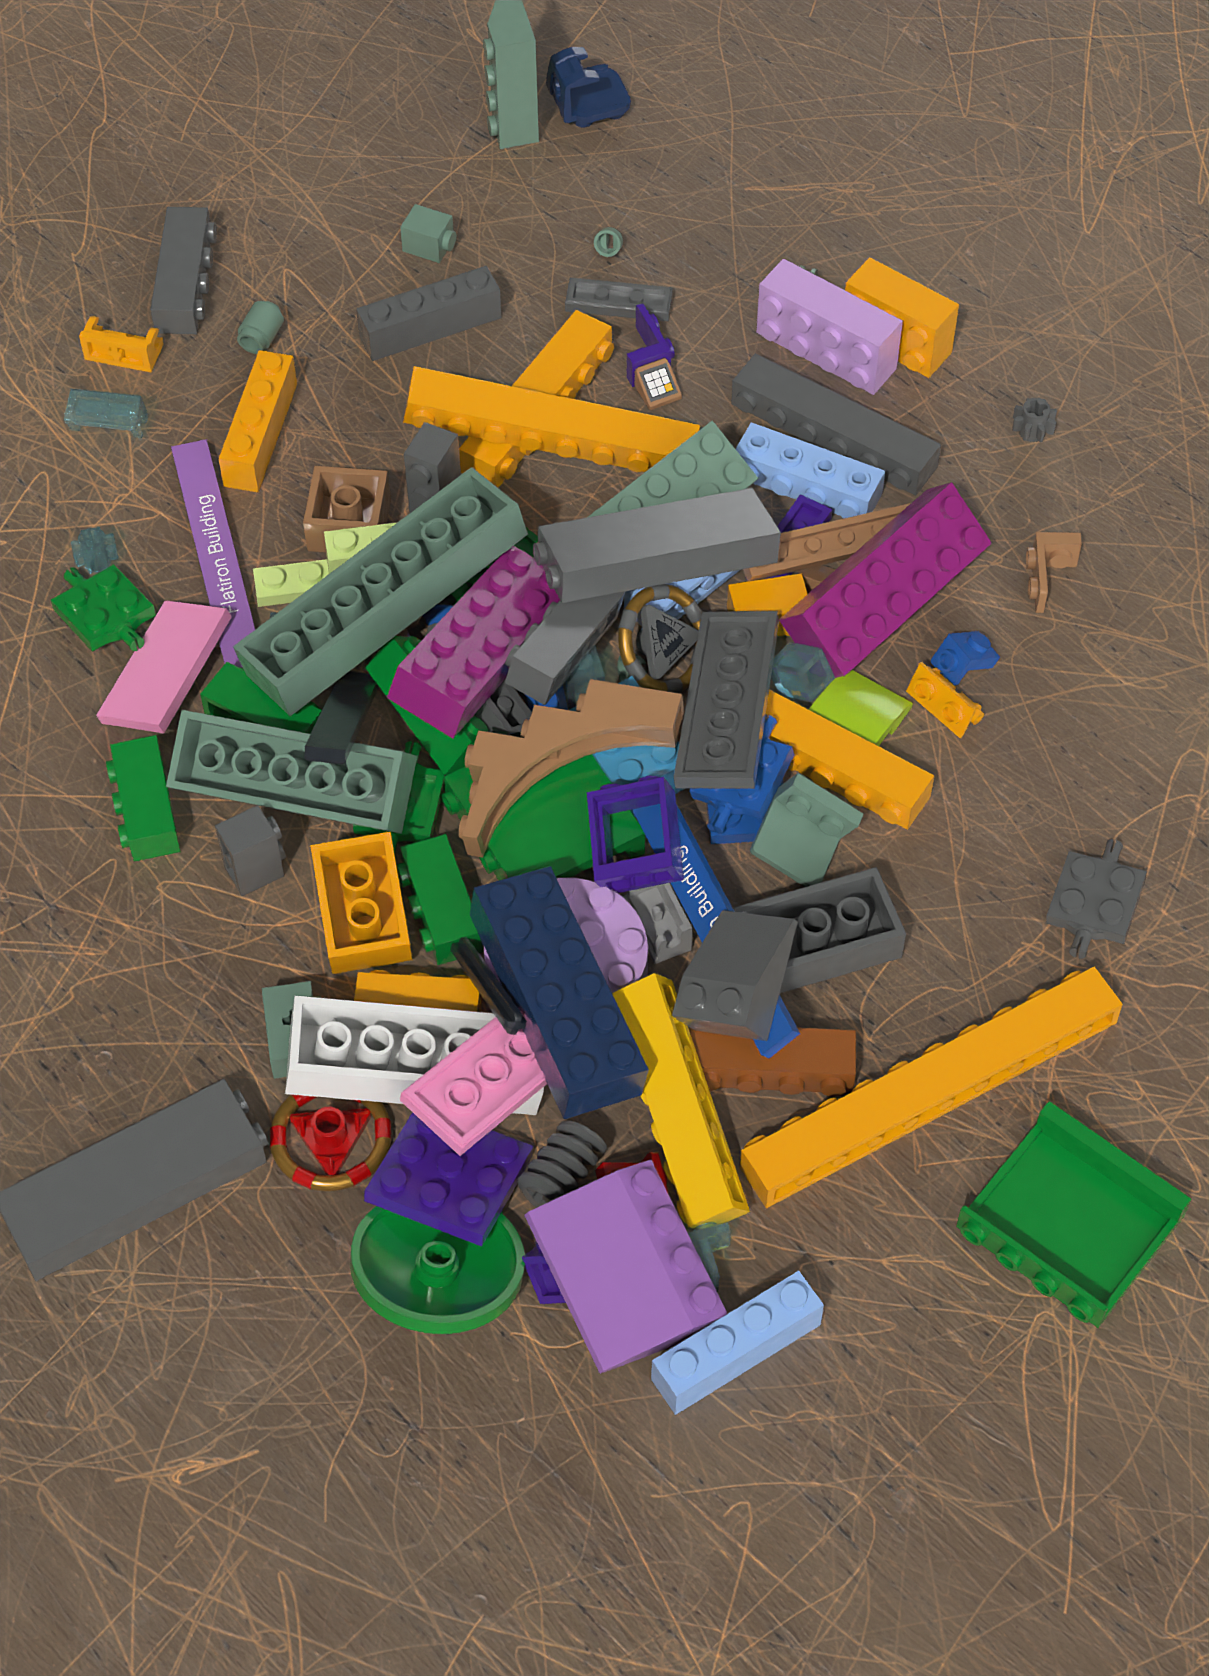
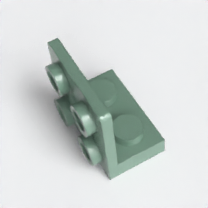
[750,773,863,887]

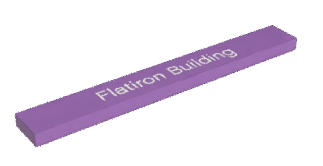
[171,439,255,668]

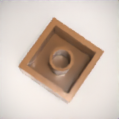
[303,466,391,552]

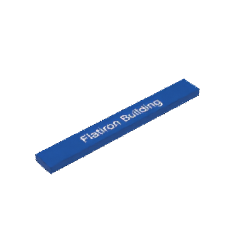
[632,804,800,1058]

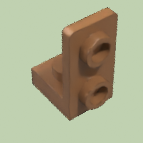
[1026,532,1082,613]

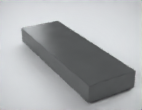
[565,277,673,322]

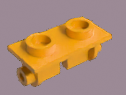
[906,662,984,738]

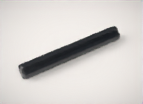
[450,937,527,1035]

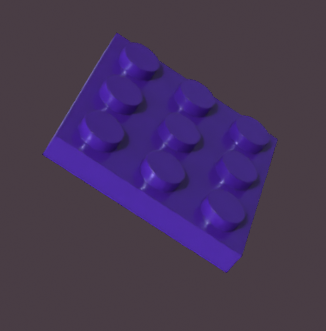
[364,1112,534,1246]

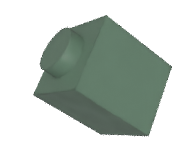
[400,204,457,263]

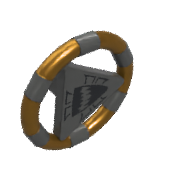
[618,584,702,693]

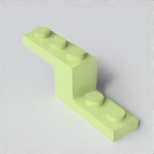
[253,522,398,607]

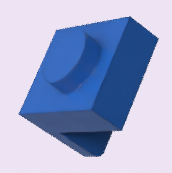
[931,631,1000,686]

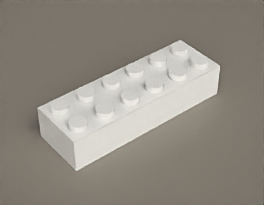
[285,996,544,1115]

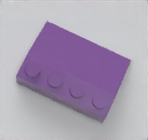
[524,1160,728,1374]

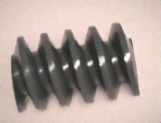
[518,1121,607,1208]

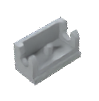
[623,883,692,964]

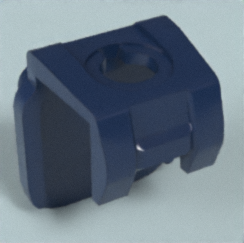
[546,47,631,128]

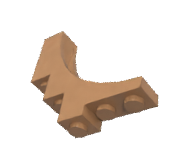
[459,679,685,858]

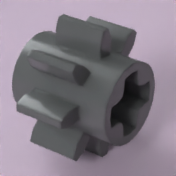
[1012,398,1057,442]

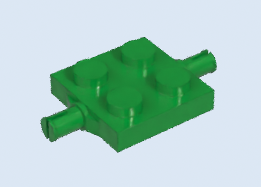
[51,564,156,652]
[353,741,446,855]

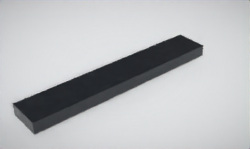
[304,672,379,764]

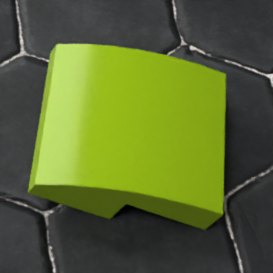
[808,670,913,746]

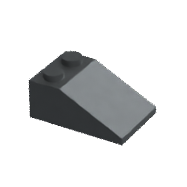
[672,910,798,1041]

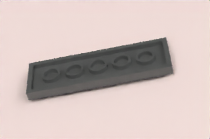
[674,611,779,789]

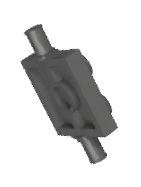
[1046,839,1147,959]

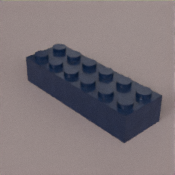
[470,866,649,1119]

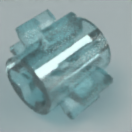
[71,527,119,574]

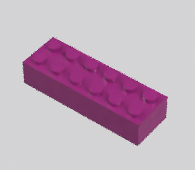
[779,482,992,681]
[387,546,560,739]

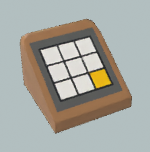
[635,358,682,410]

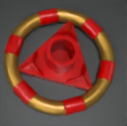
[270,1094,392,1191]

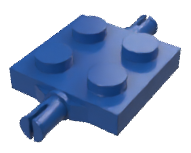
[689,714,795,834]

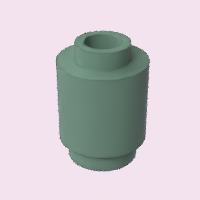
[237,301,284,354]

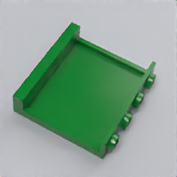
[442,754,645,880]
[956,1101,1192,1328]

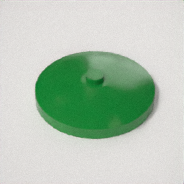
[350,1206,525,1334]

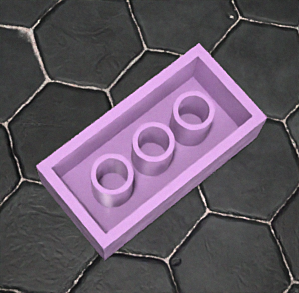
[756,259,903,395]

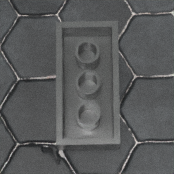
[733,867,906,993]

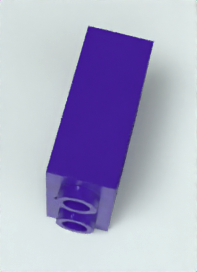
[587,776,684,893]

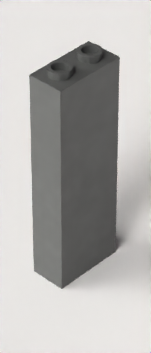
[533,488,781,603]
[0,1079,268,1282]

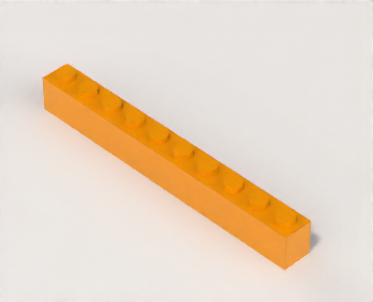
[740,966,1123,1208]

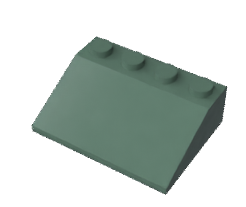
[483,0,539,149]

